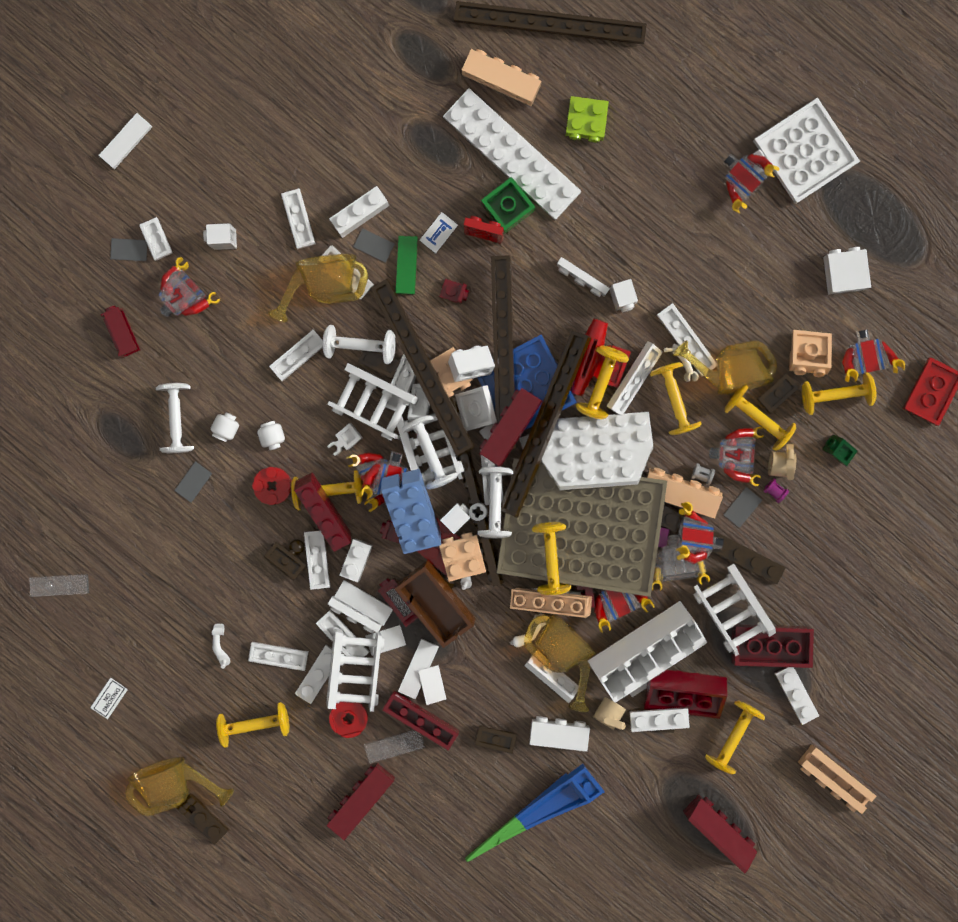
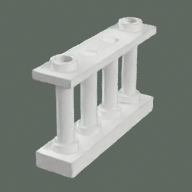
[328,363,419,440]
[397,413,464,484]
[693,564,776,656]
[326,628,385,712]

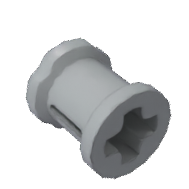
[691,463,715,485]
[469,503,488,521]

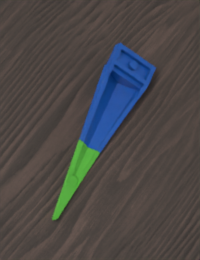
[465,764,604,862]

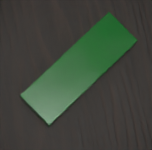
[396,236,418,295]

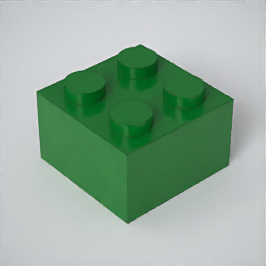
[481,176,535,234]

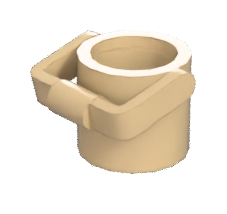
[768,444,796,480]
[593,697,626,730]

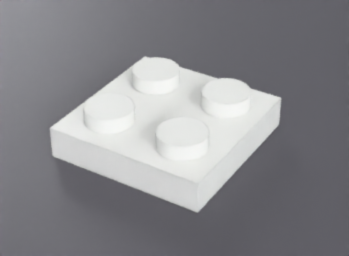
[455,385,497,431]

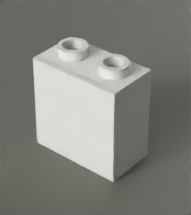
[823,247,871,295]

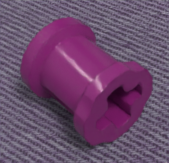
[763,478,789,503]

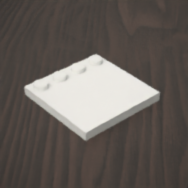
[753,98,860,204]

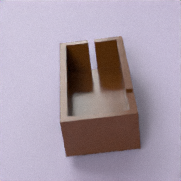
[395,560,476,648]

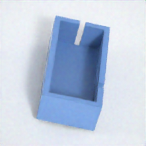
[381,469,441,554]

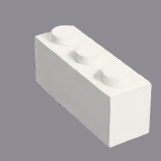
[329,186,389,238]
[529,716,590,751]

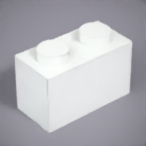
[203,224,237,250]
[609,279,638,313]
[448,346,495,382]
[440,503,471,534]
[339,538,373,582]

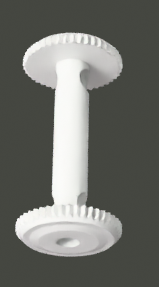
[322,325,396,364]
[156,383,194,453]
[402,415,458,490]
[478,467,513,538]

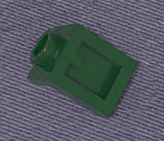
[822,435,858,466]

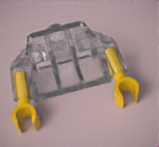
[652,535,710,591]

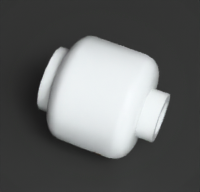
[211,412,239,442]
[257,421,285,450]

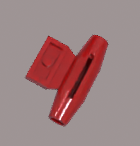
[570,318,631,396]

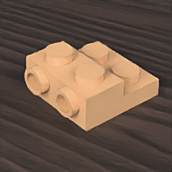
[789,330,832,377]
[430,347,473,398]
[439,532,486,582]

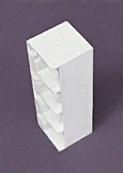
[588,601,707,702]

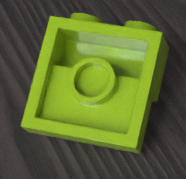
[565,96,609,143]

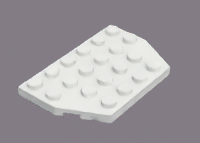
[541,412,653,490]

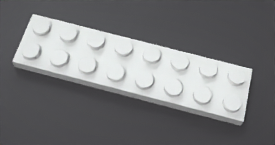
[443,88,581,220]

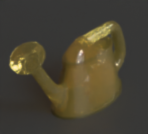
[268,254,368,322]
[672,340,777,395]
[524,614,597,712]
[125,757,234,816]

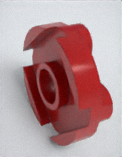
[252,467,291,505]
[329,702,368,738]

